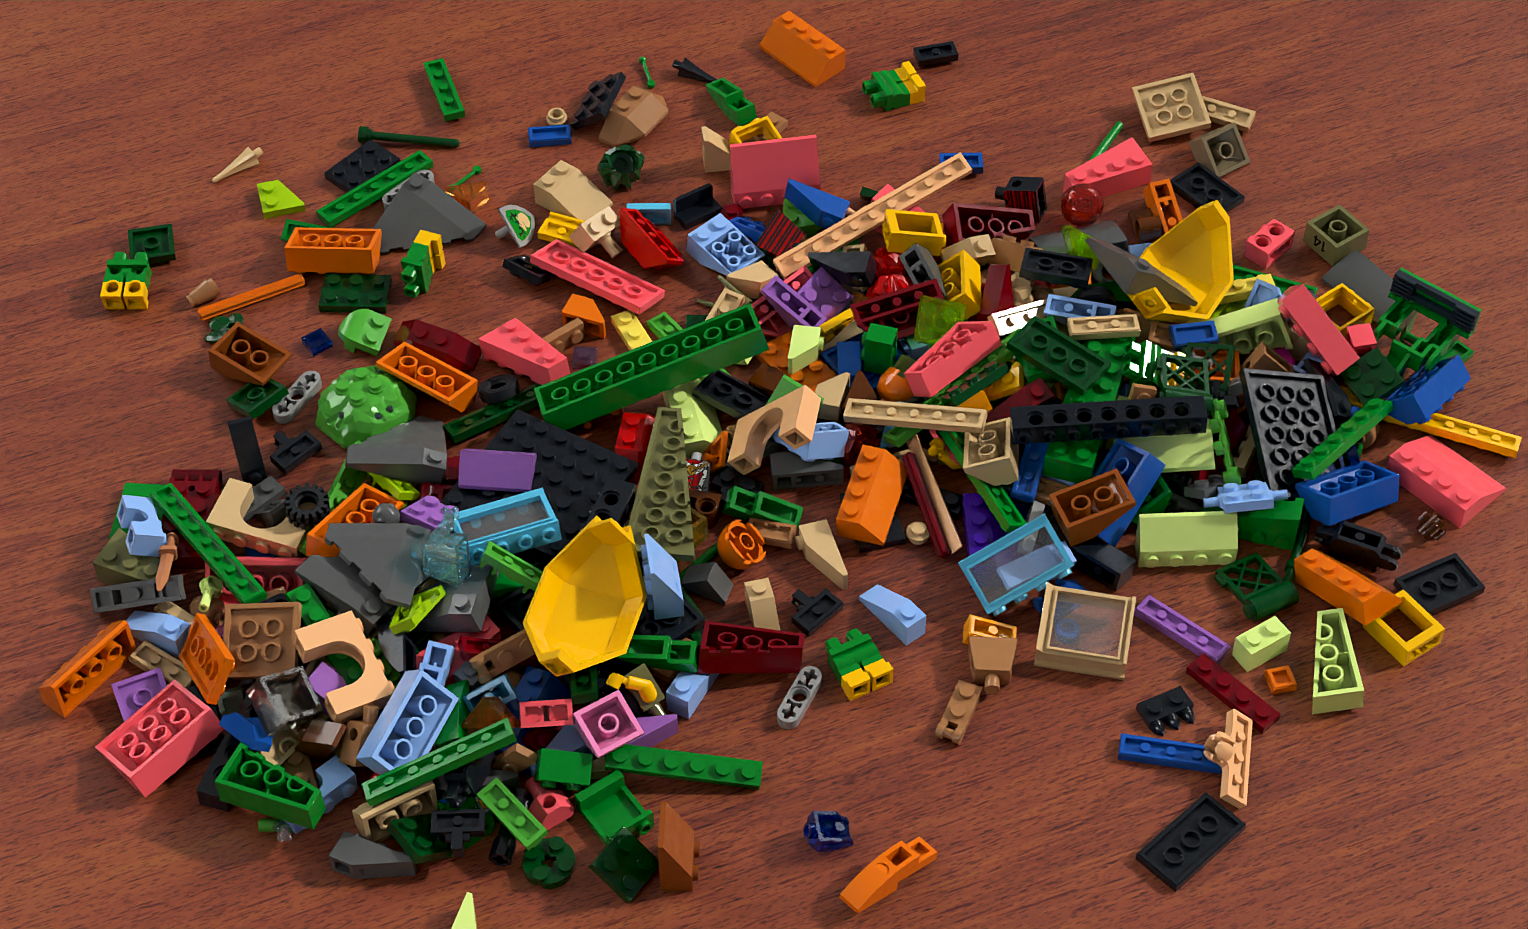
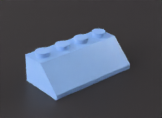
[356,669,459,775]

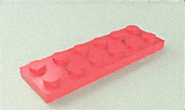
[530,239,665,315]

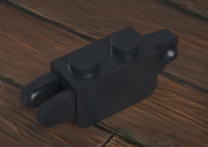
[1314,521,1403,571]
[444,731,496,808]

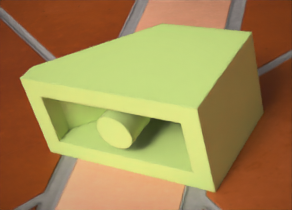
[788,325,825,374]

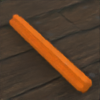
[198,273,305,321]

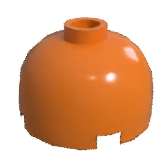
[877,367,914,402]
[717,520,766,570]

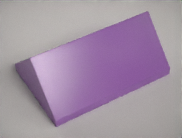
[458,448,537,493]

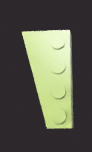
[1203,298,1294,355]
[1312,608,1364,714]

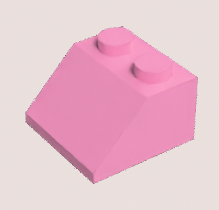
[573,690,644,759]

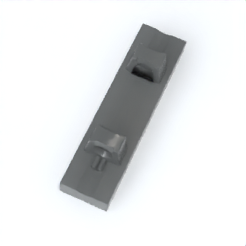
[90,574,186,613]

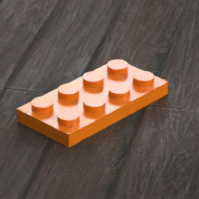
[755,330,837,393]
[178,613,235,705]

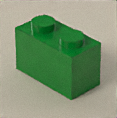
[861,323,898,374]
[534,748,593,792]

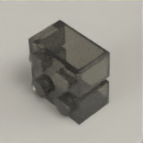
[246,666,324,737]

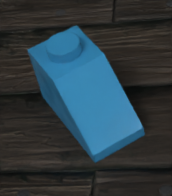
[462,674,518,720]

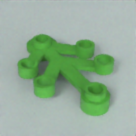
[1209,398,1241,485]

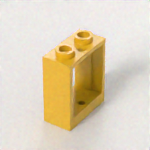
[728,116,782,145]
[882,209,946,256]
[1315,283,1375,339]
[1363,590,1445,666]

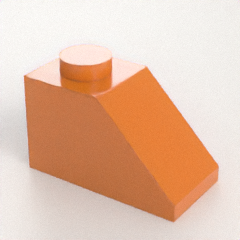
[562,294,606,339]

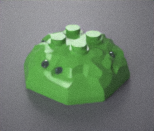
[315,366,417,449]

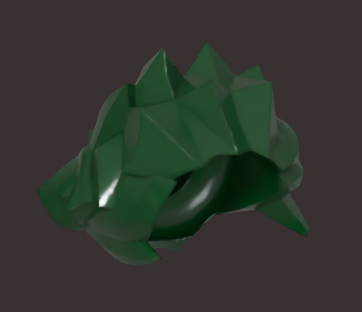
[597,144,646,191]

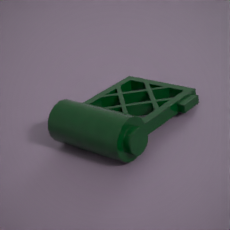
[1182,342,1235,396]
[1156,353,1213,418]
[1214,552,1299,622]

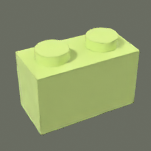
[1232,616,1291,672]

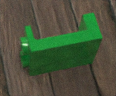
[575,769,654,846]

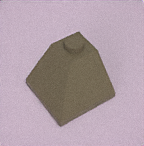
[1188,123,1250,177]

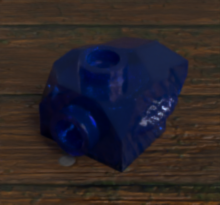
[803,811,854,852]

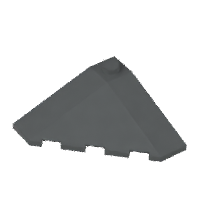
[373,172,487,255]
[1085,237,1198,306]
[345,416,447,485]
[324,523,431,609]
[294,555,434,637]
[392,562,500,633]

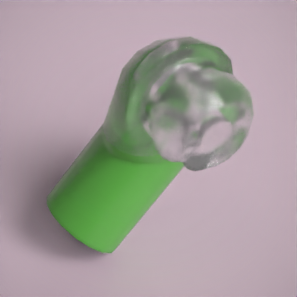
[258,818,293,841]

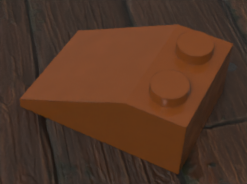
[208,321,292,386]
[1049,469,1136,547]
[658,801,700,891]

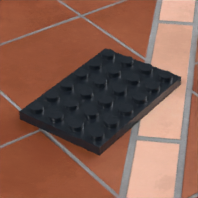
[1239,368,1345,501]

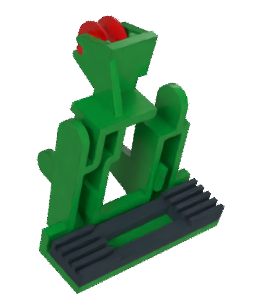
[1373,267,1482,377]

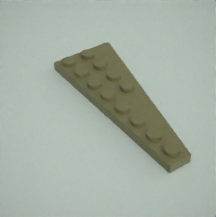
[628,407,695,562]

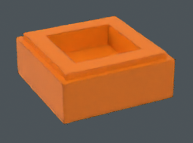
[1264,665,1298,695]

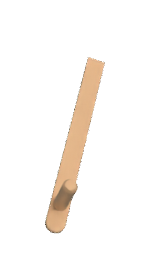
[907,435,963,553]

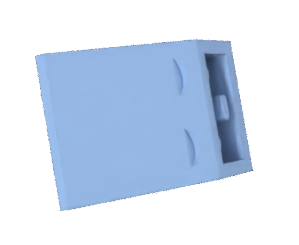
[686,213,765,276]
[771,422,849,462]
[641,534,684,620]

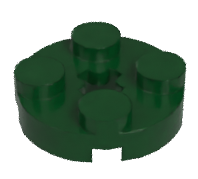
[522,836,576,889]

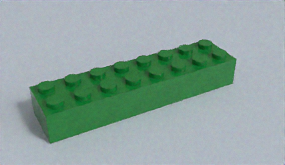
[1043,337,1136,484]

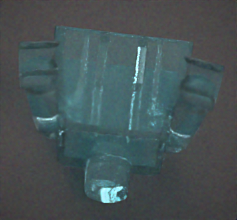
[411,506,471,587]

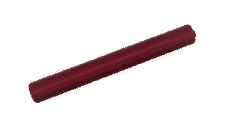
[902,452,951,558]

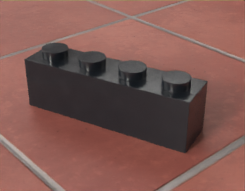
[1035,514,1136,592]

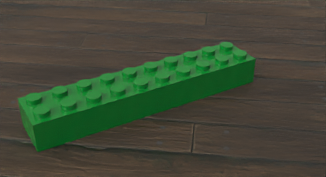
[534,303,769,430]

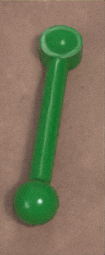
[639,56,655,89]
[448,166,482,193]

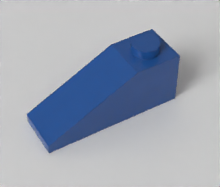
[784,179,850,229]

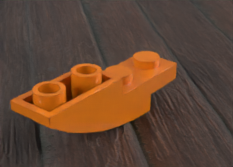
[840,837,937,914]

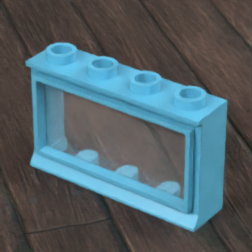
[449,487,562,567]
[958,513,1074,616]

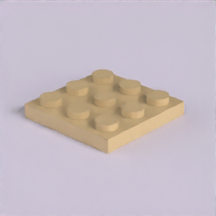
[1132,73,1211,143]

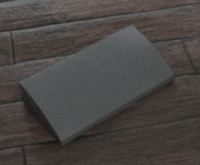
[1028,220,1127,260]
[1322,250,1395,326]

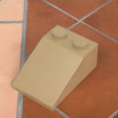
[533,160,613,221]

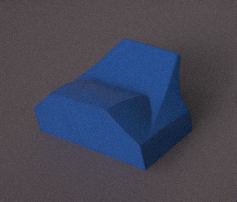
[219,713,278,752]

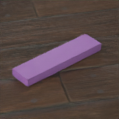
[1134,595,1231,664]

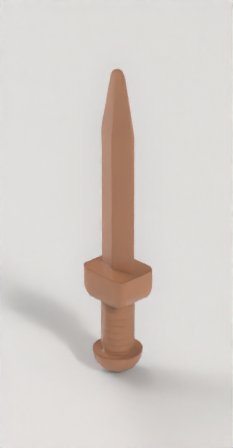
[155,532,179,591]

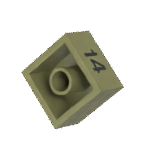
[1303,204,1370,267]

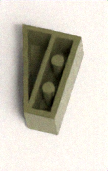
[93,528,172,597]

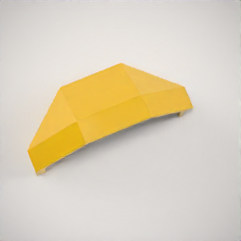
[1126,200,1234,324]
[522,515,647,677]

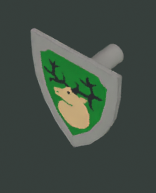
[495,205,535,248]

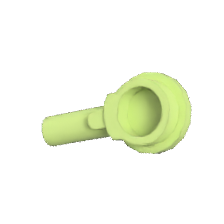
[198,575,224,612]

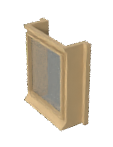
[1034,582,1136,680]

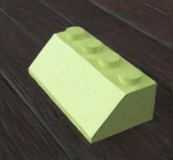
[662,378,728,459]
[1113,418,1215,473]
[1134,511,1238,568]

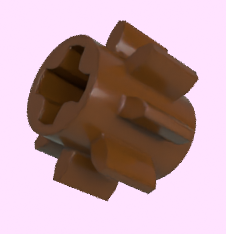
[1416,511,1447,541]

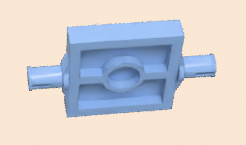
[1203,480,1288,513]

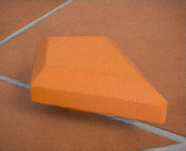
[702,431,728,474]

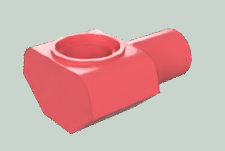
[525,777,574,830]

